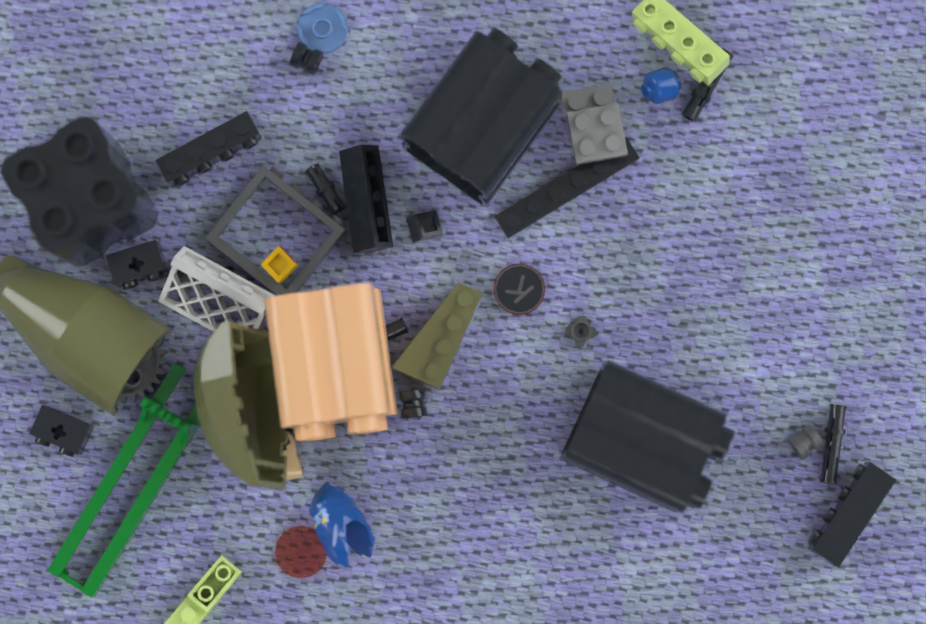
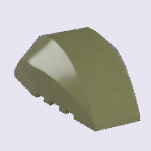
[194,322,288,491]

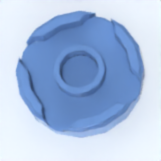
[297,3,348,55]

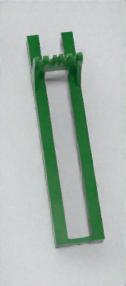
[47,363,201,598]

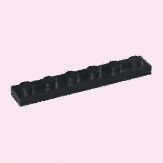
[494,137,640,239]

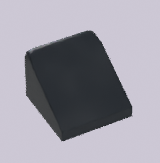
[406,210,443,243]

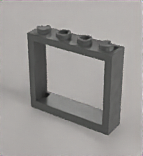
[205,165,346,296]

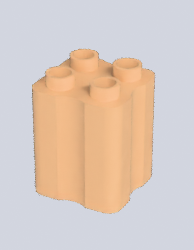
[264,283,398,442]

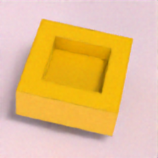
[260,246,299,283]

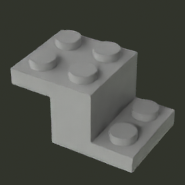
[561,84,628,165]

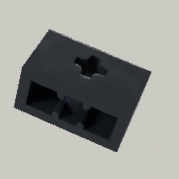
[106,240,168,290]
[29,405,95,457]

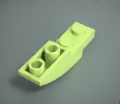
[164,555,242,624]

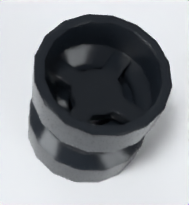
[289,42,323,76]
[399,390,427,418]

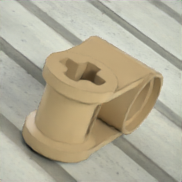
[283,431,303,481]

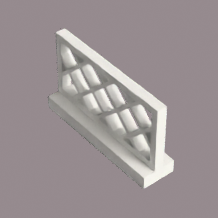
[158,246,275,331]

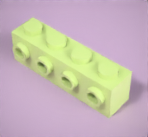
[632,0,730,86]

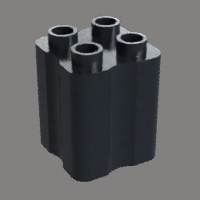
[400,28,562,207]
[0,116,158,267]
[559,360,735,513]

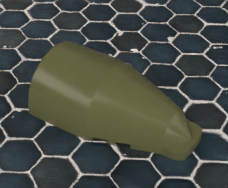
[0,256,173,416]

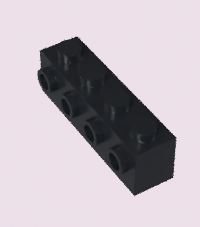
[155,111,262,187]
[339,144,394,253]
[808,462,896,568]

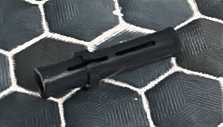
[681,48,734,122]
[820,404,847,484]

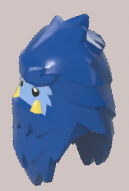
[309,482,374,568]

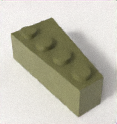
[392,282,482,390]

